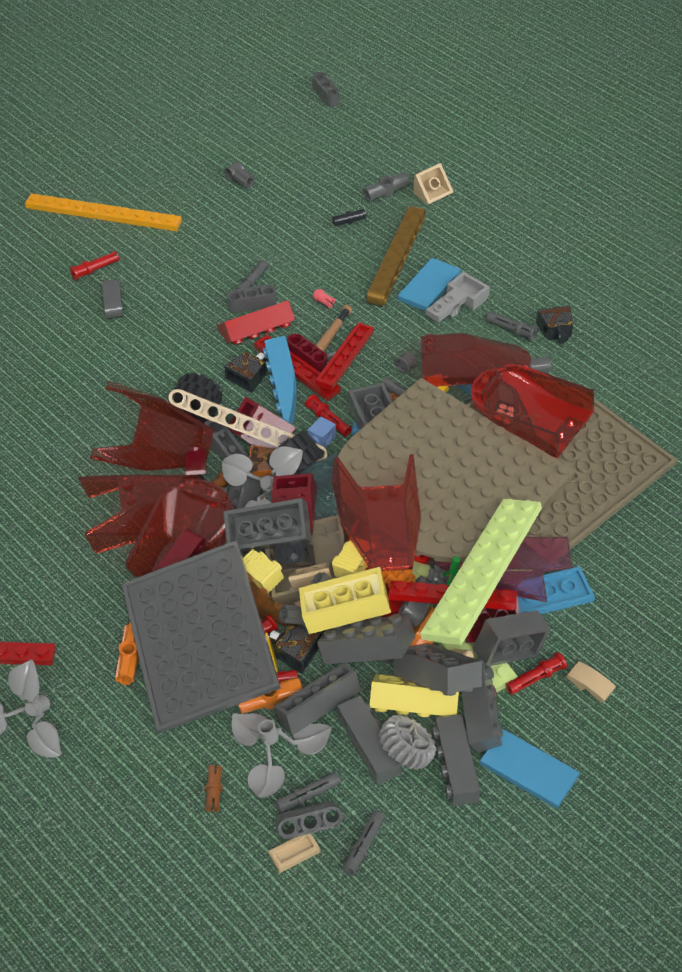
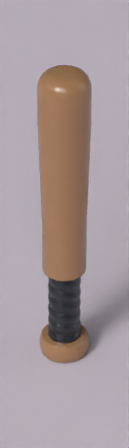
[316,305,352,351]

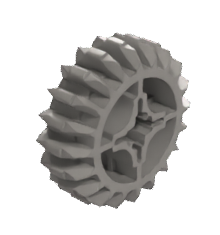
[379,714,437,770]

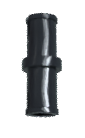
[332,209,366,227]

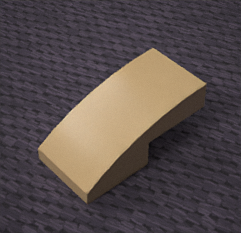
[566,661,616,703]

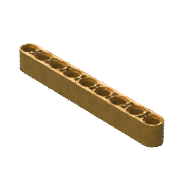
[367,206,426,306]

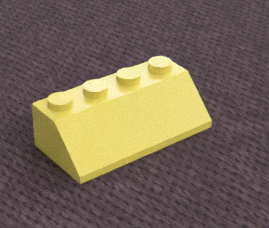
[299,567,391,634]
[370,674,459,717]

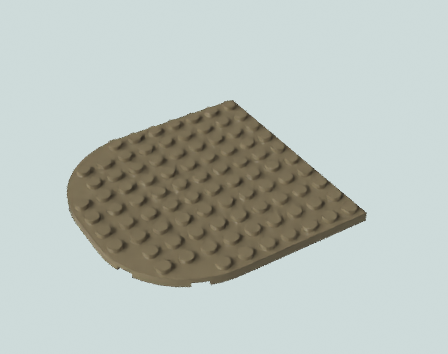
[467,377,677,567]
[335,378,576,562]

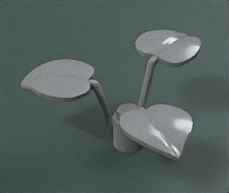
[222,446,303,508]
[0,660,62,758]
[232,713,332,798]

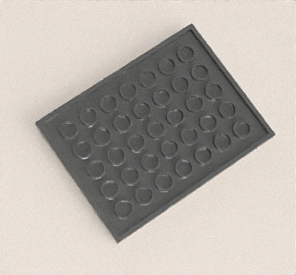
[122,540,281,734]

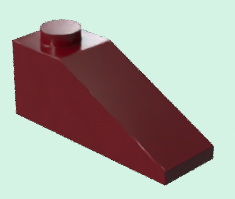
[186,447,207,475]

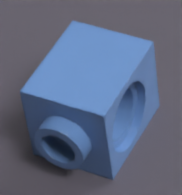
[308,417,336,450]

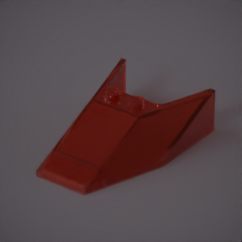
[90,381,214,471]
[331,454,421,571]
[78,475,206,554]

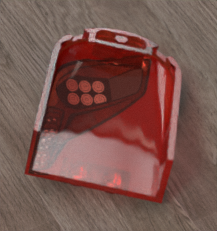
[471,364,594,458]

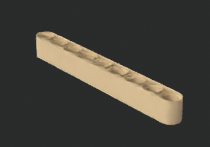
[169,389,327,462]

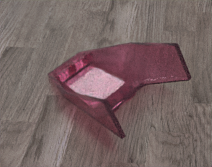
[432,537,572,602]

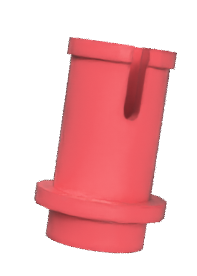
[313,289,335,308]

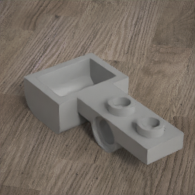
[426,272,490,322]

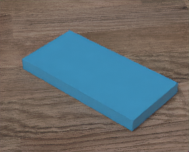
[398,258,461,311]
[504,566,595,614]
[480,729,580,809]

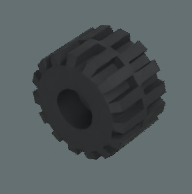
[168,373,223,426]
[266,430,323,475]

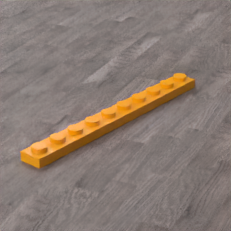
[25,193,182,231]

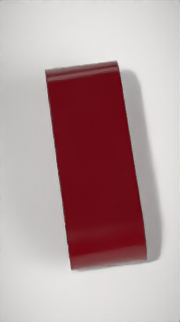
[287,333,328,373]
[156,529,206,570]

